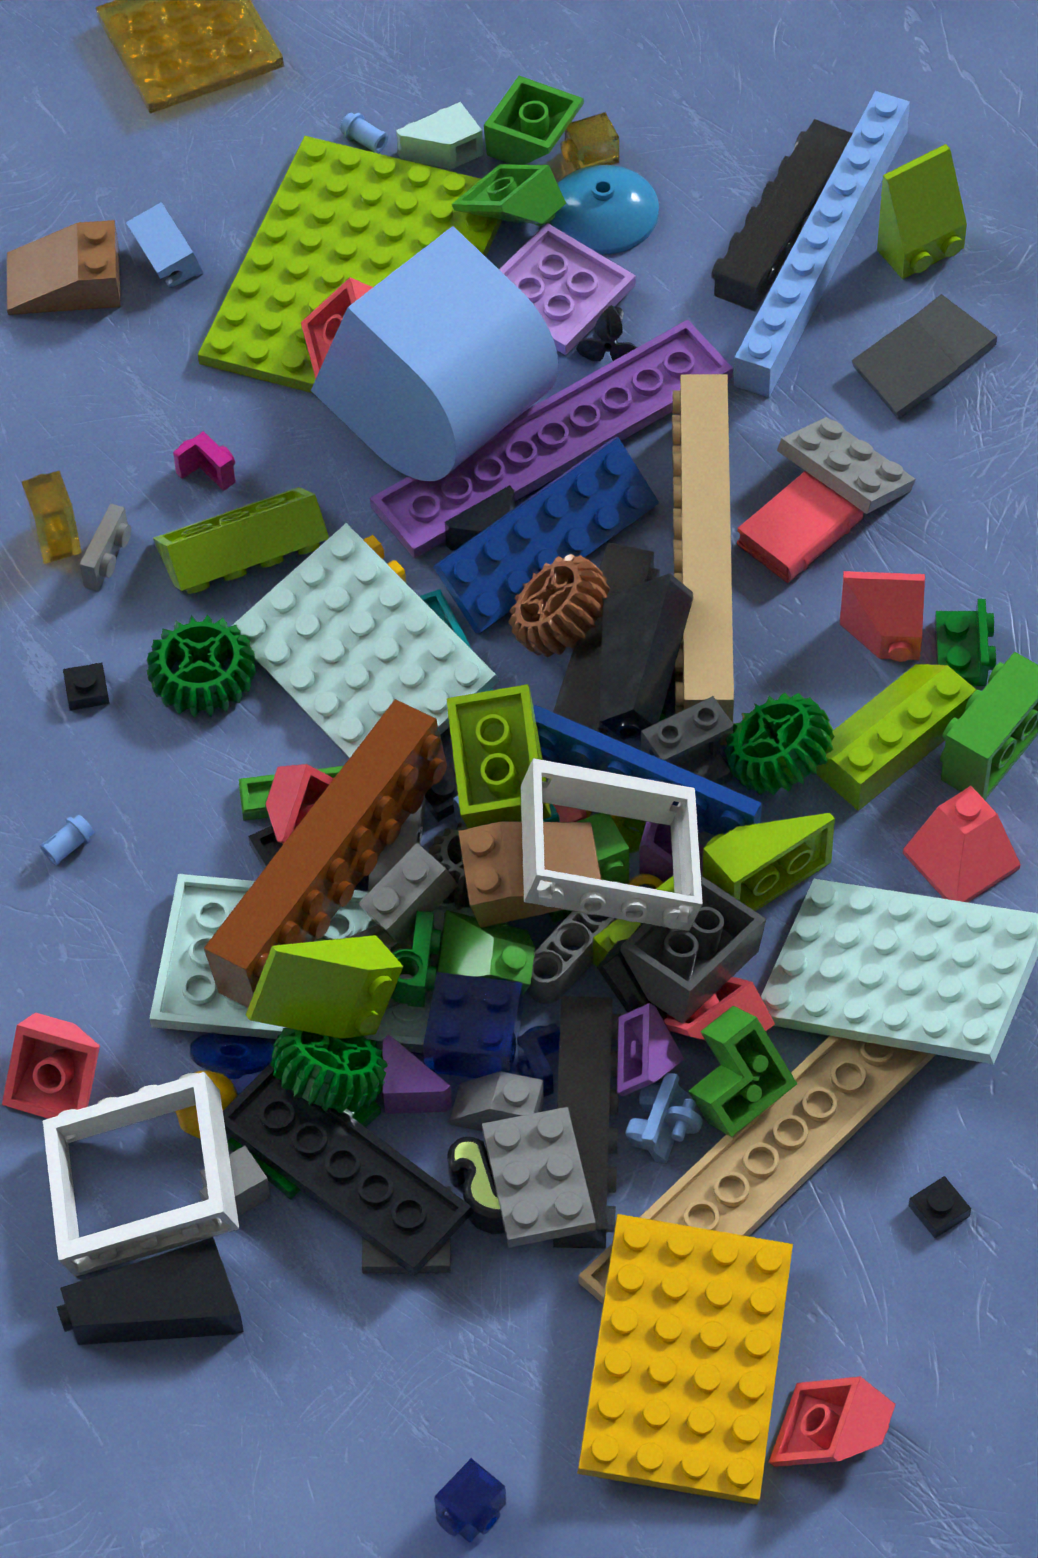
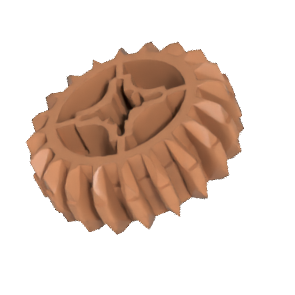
[508,554,610,658]

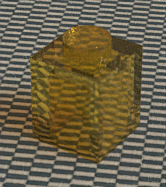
[560,112,619,170]

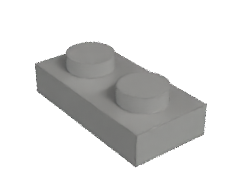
[80,503,131,591]

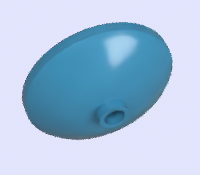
[549,165,659,255]

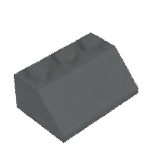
[620,876,766,1024]

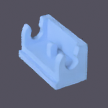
[126,202,203,287]

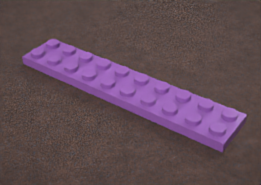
[370,319,733,559]

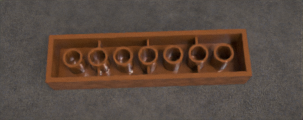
[204,699,447,1008]

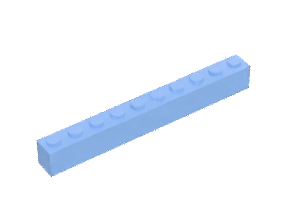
[734,91,910,398]

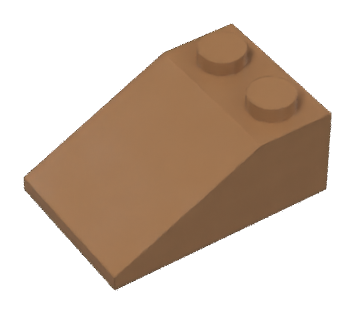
[7,220,121,315]
[458,822,601,928]

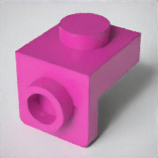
[173,431,236,491]

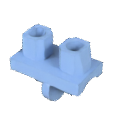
[626,1073,703,1163]

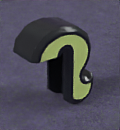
[447,1136,505,1234]

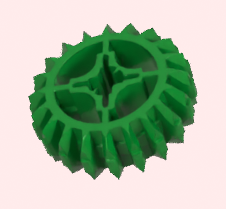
[147,614,256,718]
[724,692,835,795]
[270,1028,388,1113]

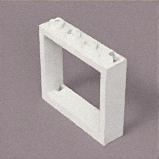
[521,758,703,931]
[43,1072,239,1277]

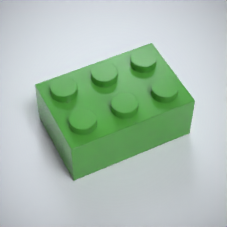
[940,651,1038,800]

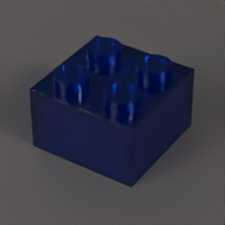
[423,972,523,1078]

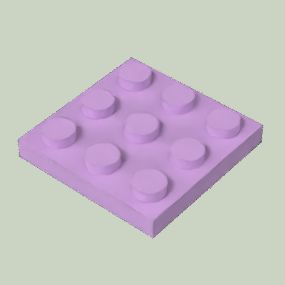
[499,223,636,355]

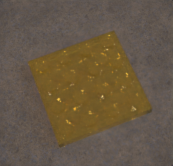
[96,0,284,114]

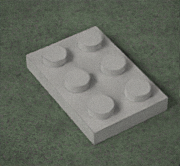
[777,417,916,514]
[482,1107,596,1248]

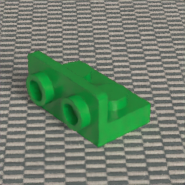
[935,599,996,686]

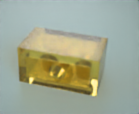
[21,470,82,564]

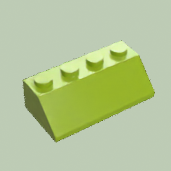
[153,487,329,594]
[816,664,976,811]

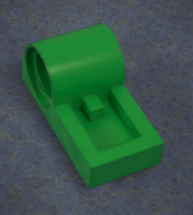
[391,911,441,1008]

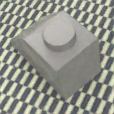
[449,1071,544,1131]

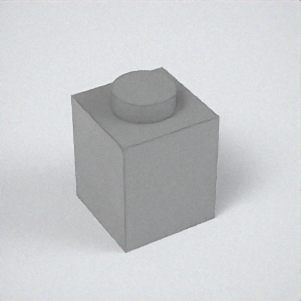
[199,1146,271,1216]

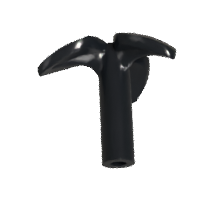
[576,305,637,361]

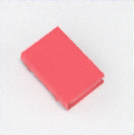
[737,471,863,583]

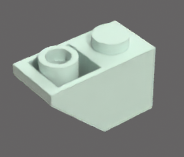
[396,102,483,169]

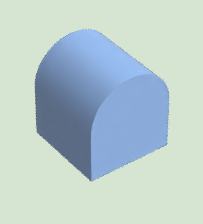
[311,226,558,481]

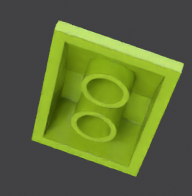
[877,144,967,280]
[446,684,551,829]
[702,813,835,912]
[246,935,403,1039]

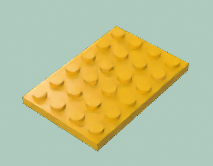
[577,1214,793,1505]

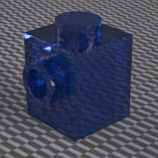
[434,1458,506,1543]

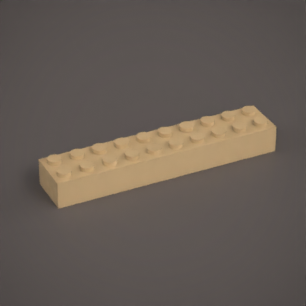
[672,374,734,745]

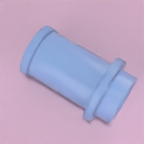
[340,113,389,153]
[40,815,94,866]

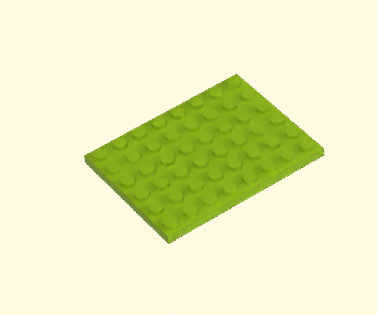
[198,136,502,394]

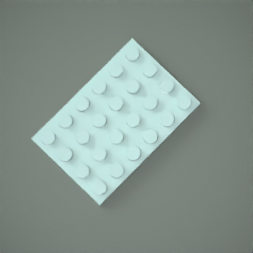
[232,523,500,758]
[761,879,1038,1065]

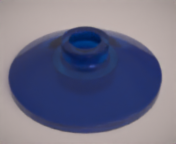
[190,1032,274,1079]

